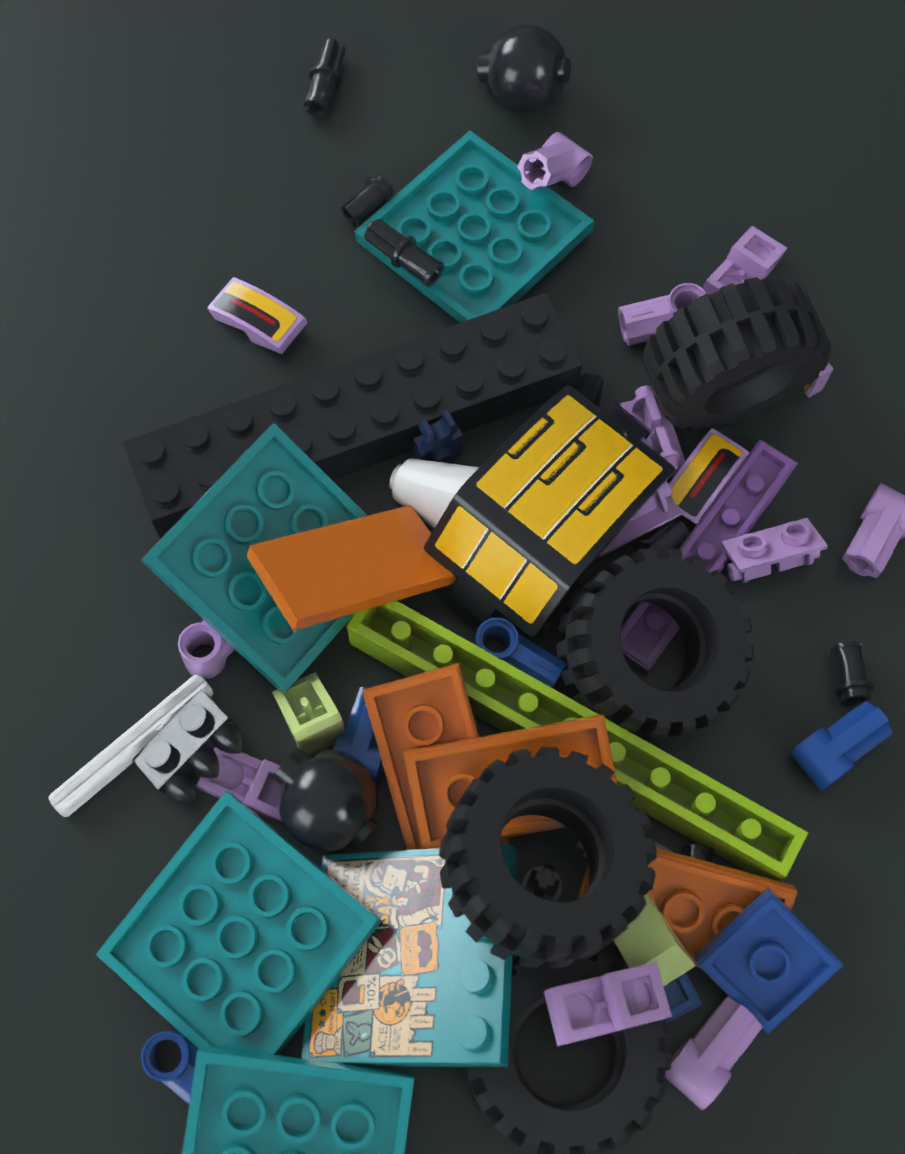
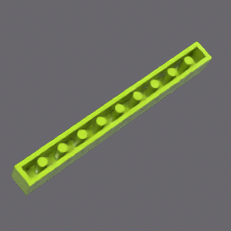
[347,601,808,881]

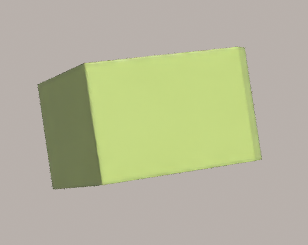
[272,672,345,756]
[614,893,696,986]

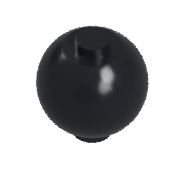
[477,25,571,111]
[271,747,378,851]

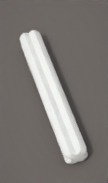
[48,674,213,817]

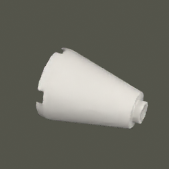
[389,458,479,529]

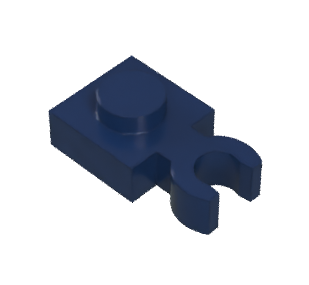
[414,409,463,464]

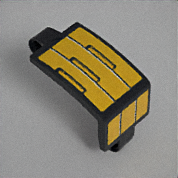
[424,385,675,637]

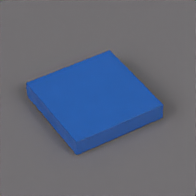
[694,887,844,1034]

